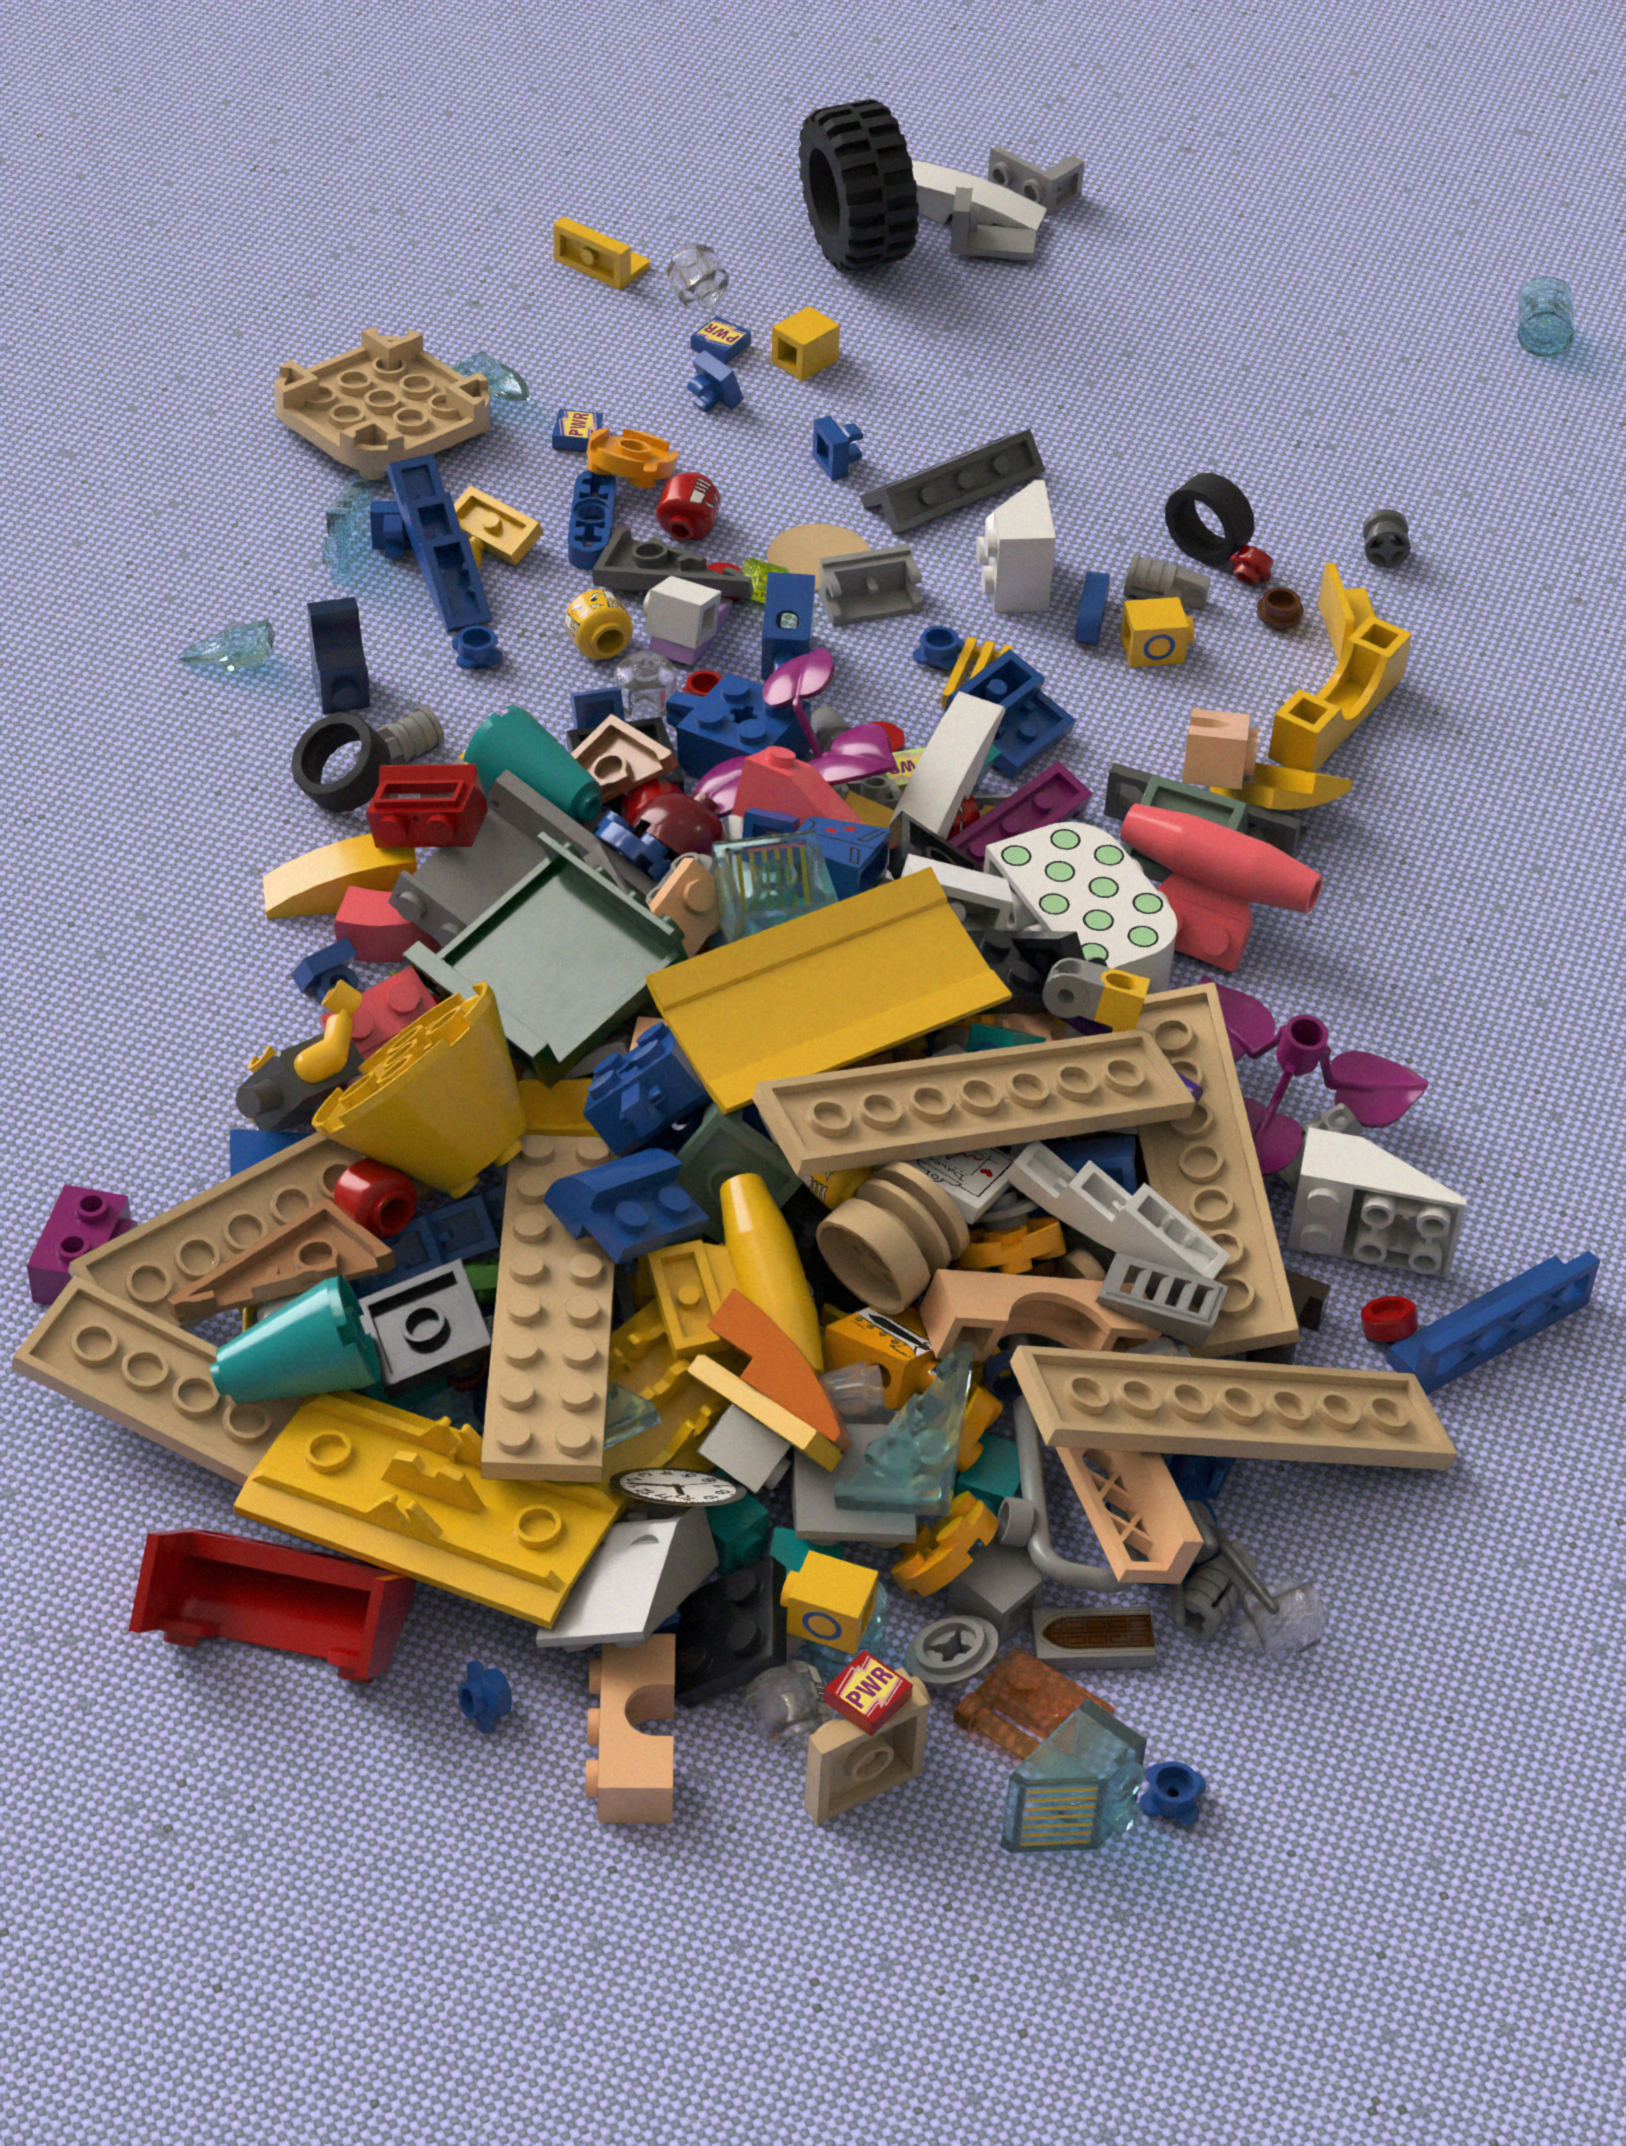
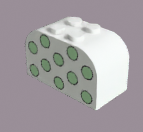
[983,822,1177,994]

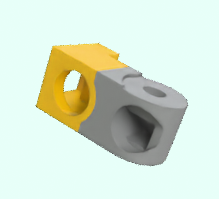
[1042,958,1151,1033]

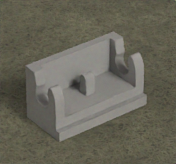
[818,544,922,627]

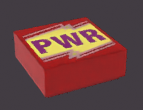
[823,1650,913,1736]

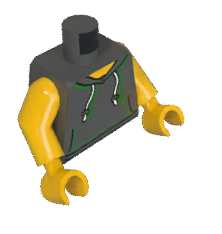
[236,979,365,1132]

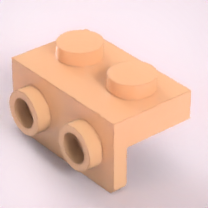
[648,858,737,959]

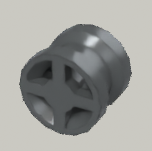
[1362,509,1411,568]

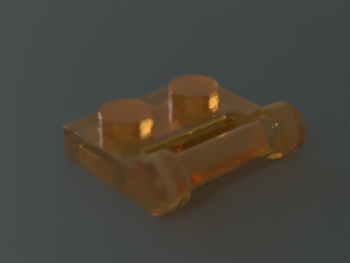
[953,1646,1115,1788]

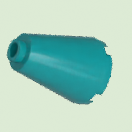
[463,705,602,825]
[210,1274,381,1404]

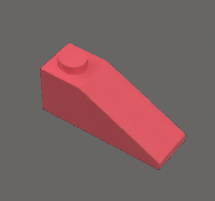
[732,746,866,827]

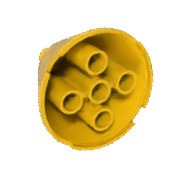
[312,982,527,1199]

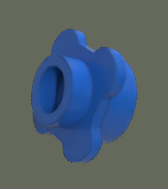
[452,625,503,669]
[913,626,965,670]
[458,1660,512,1734]
[1139,1761,1206,1825]

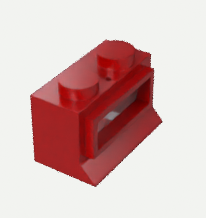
[366,764,488,848]

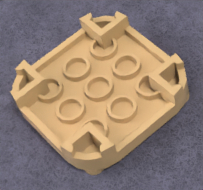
[274,327,490,480]

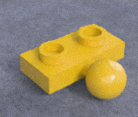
[454,485,544,570]

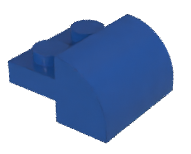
[945,649,1076,779]
[543,1148,710,1264]

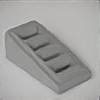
[1096,1252,1229,1349]

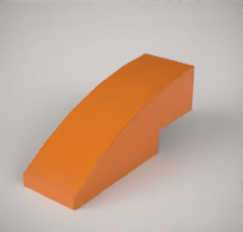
[707,1288,852,1453]

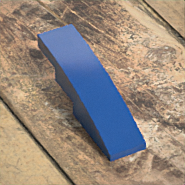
[386,453,492,632]
[348,1183,507,1299]

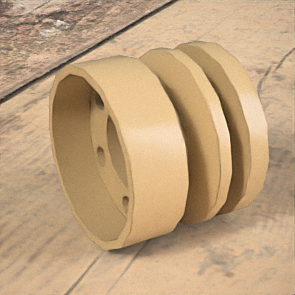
[816,1160,970,1315]

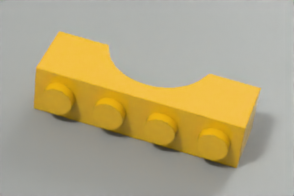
[1268,615,1412,772]

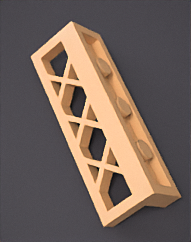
[1055,1447,1204,1584]

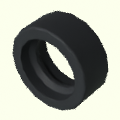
[1165,472,1255,565]
[291,712,391,813]

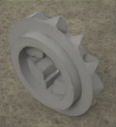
[905,1615,1001,1694]

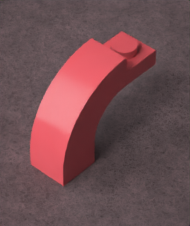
[334,886,443,963]

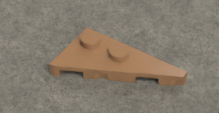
[571,714,679,804]
[167,1198,396,1323]

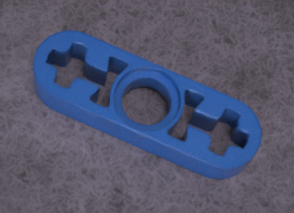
[567,470,616,570]

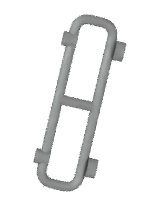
[996,1333,1149,1593]

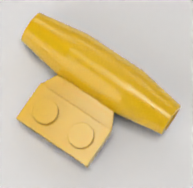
[645,1173,825,1380]

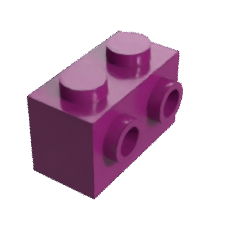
[27,1184,138,1306]

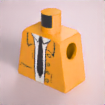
[822,1306,963,1410]

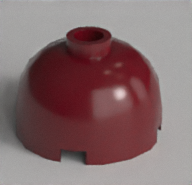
[629,792,729,872]

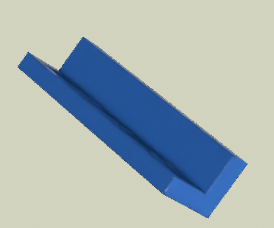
[1386,1251,1600,1395]

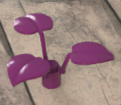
[691,648,898,819]
[1197,975,1429,1177]

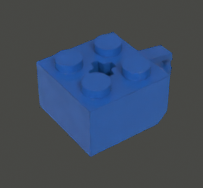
[666,673,811,780]
[583,1022,712,1158]

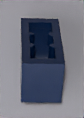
[307,597,370,714]

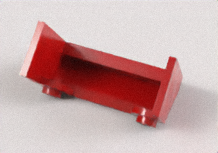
[128,1528,417,1683]

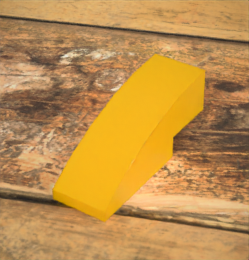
[263,833,417,919]

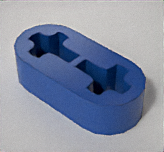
[1075,570,1110,644]

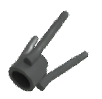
[1169,1500,1280,1627]

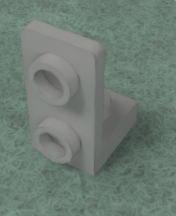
[988,146,1085,216]
[950,187,1036,261]

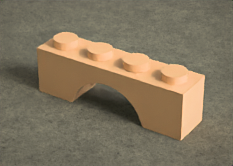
[919,1269,1162,1362]

